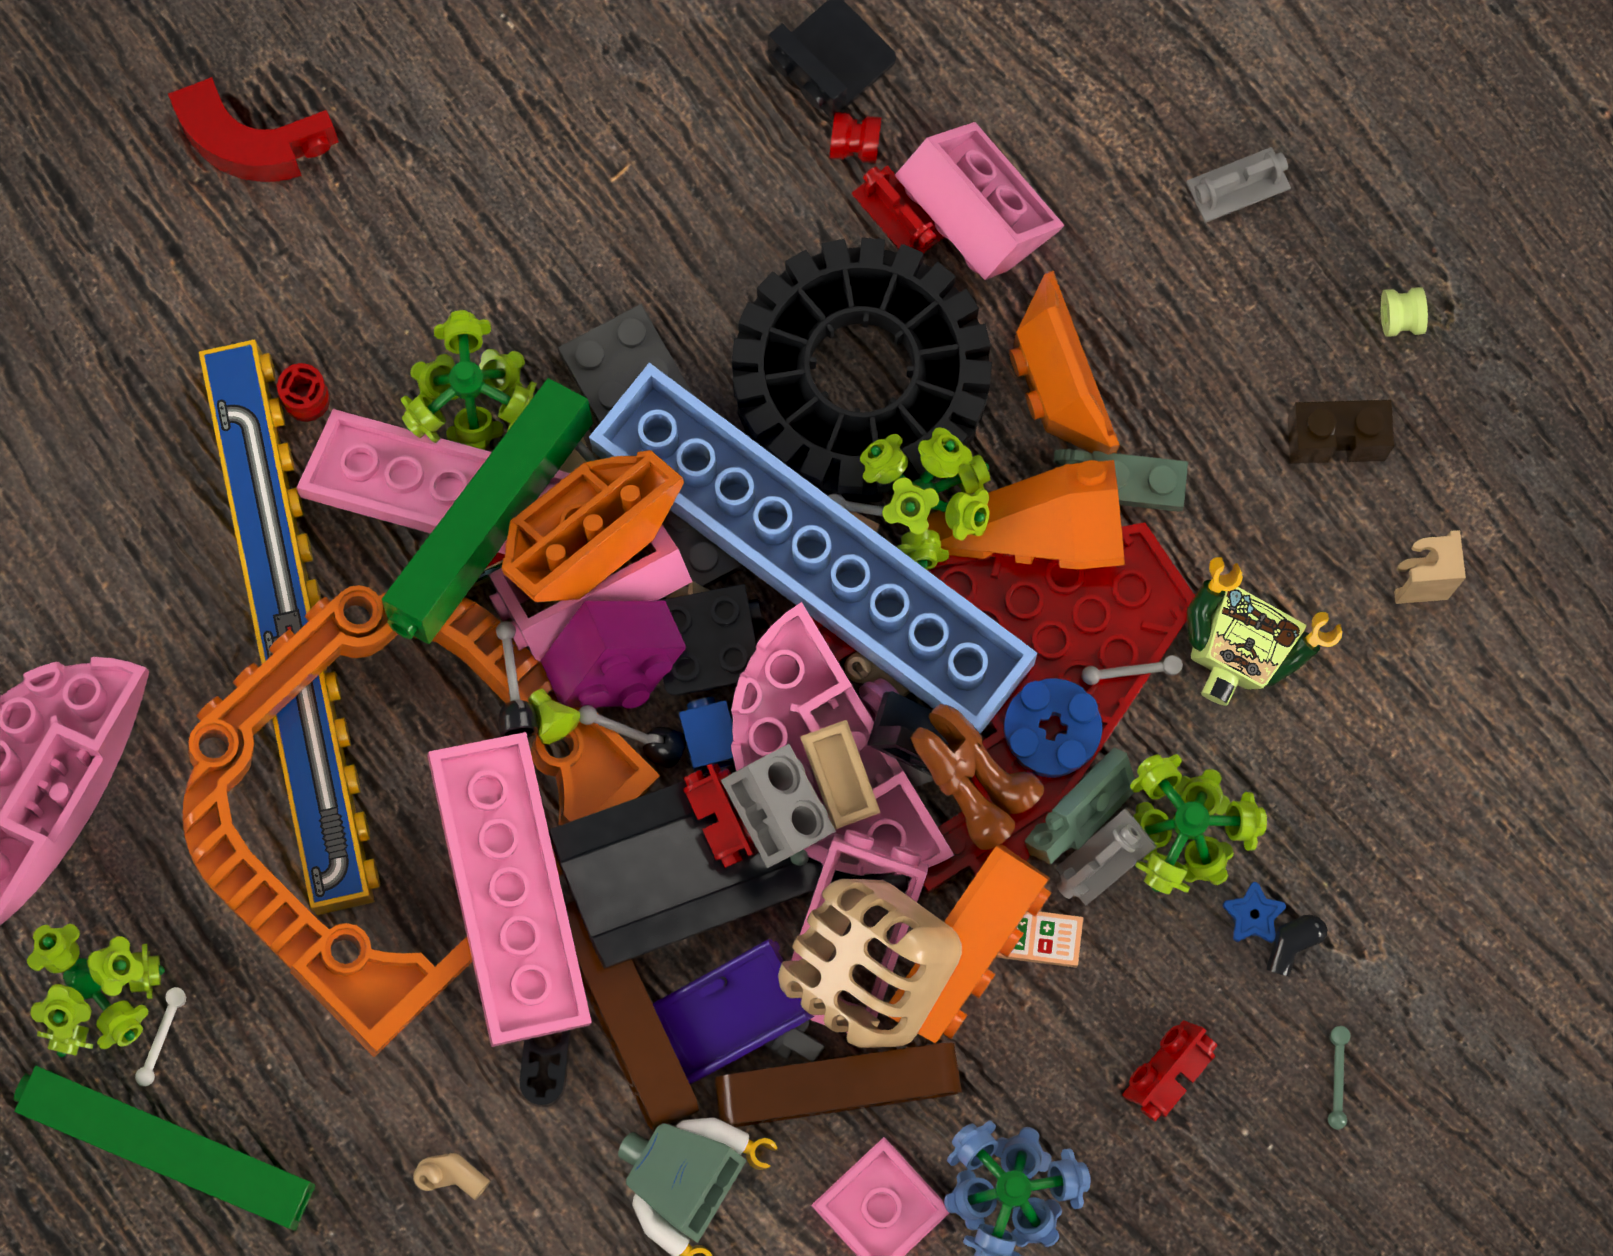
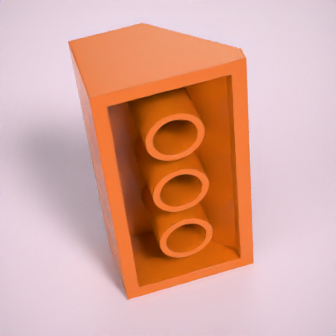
[888,845,1052,1044]

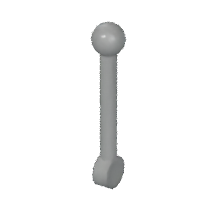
[1081,655,1183,685]

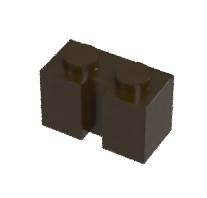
[1288,400,1395,464]

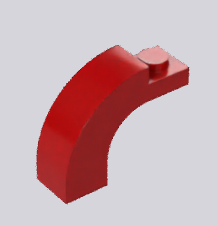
[168,77,339,182]

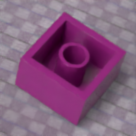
[541,601,686,708]

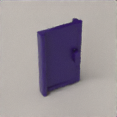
[653,939,815,1085]

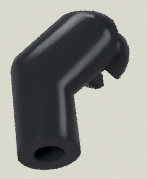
[1266,914,1328,977]

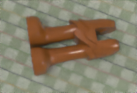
[910,704,1044,850]

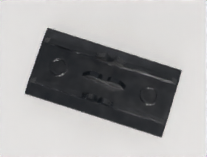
[549,763,855,969]

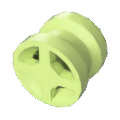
[1381,287,1428,337]

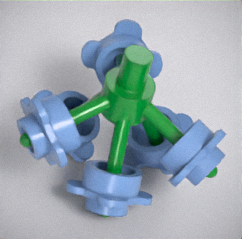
[944,1121,1091,1256]

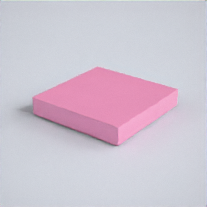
[811,1137,949,1256]

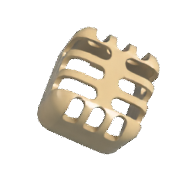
[778,879,962,1048]

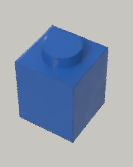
[679,697,734,774]

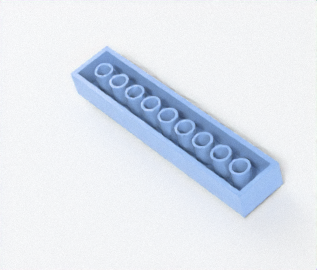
[589,363,1037,734]

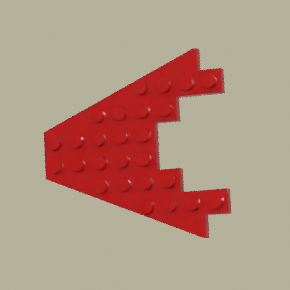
[810,523,1195,894]

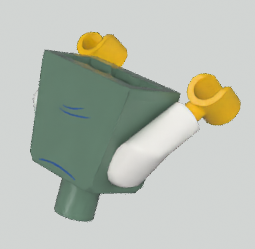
[618,1117,777,1256]

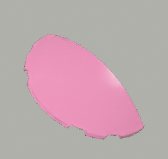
[731,602,954,876]
[0,657,149,926]

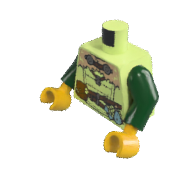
[1186,557,1342,706]

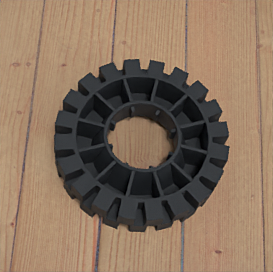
[732,237,992,503]

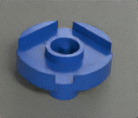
[1004,678,1102,778]

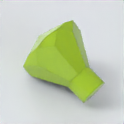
[528,689,580,744]

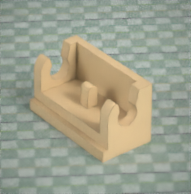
[1394,530,1466,604]

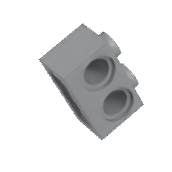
[721,744,836,868]

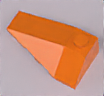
[927,460,1125,569]

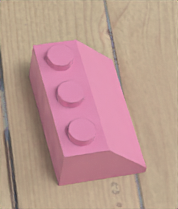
[895,122,1064,280]

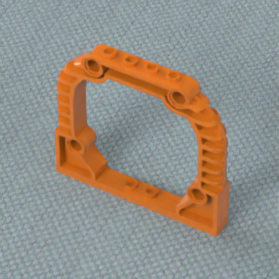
[182,585,660,1057]

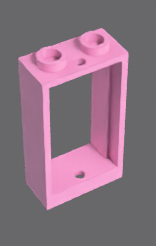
[488,525,692,663]
[791,830,928,1033]

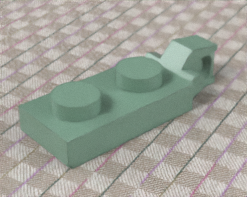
[1025,747,1135,865]

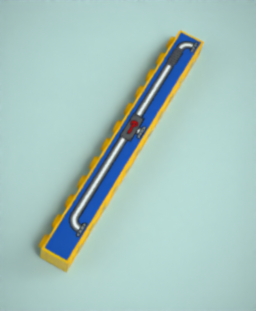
[199,339,380,915]

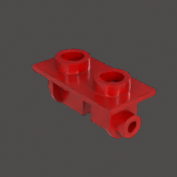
[851,165,945,254]
[683,763,759,868]
[1121,1020,1218,1122]

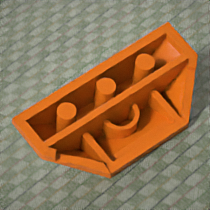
[1009,271,1120,455]
[502,450,684,602]

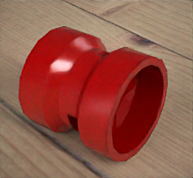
[829,111,882,164]
[277,363,330,422]

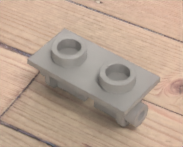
[1186,147,1291,223]
[1055,808,1157,906]

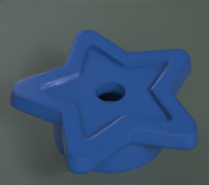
[1222,882,1286,943]

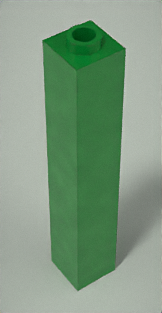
[381,378,593,644]
[14,1065,316,1231]

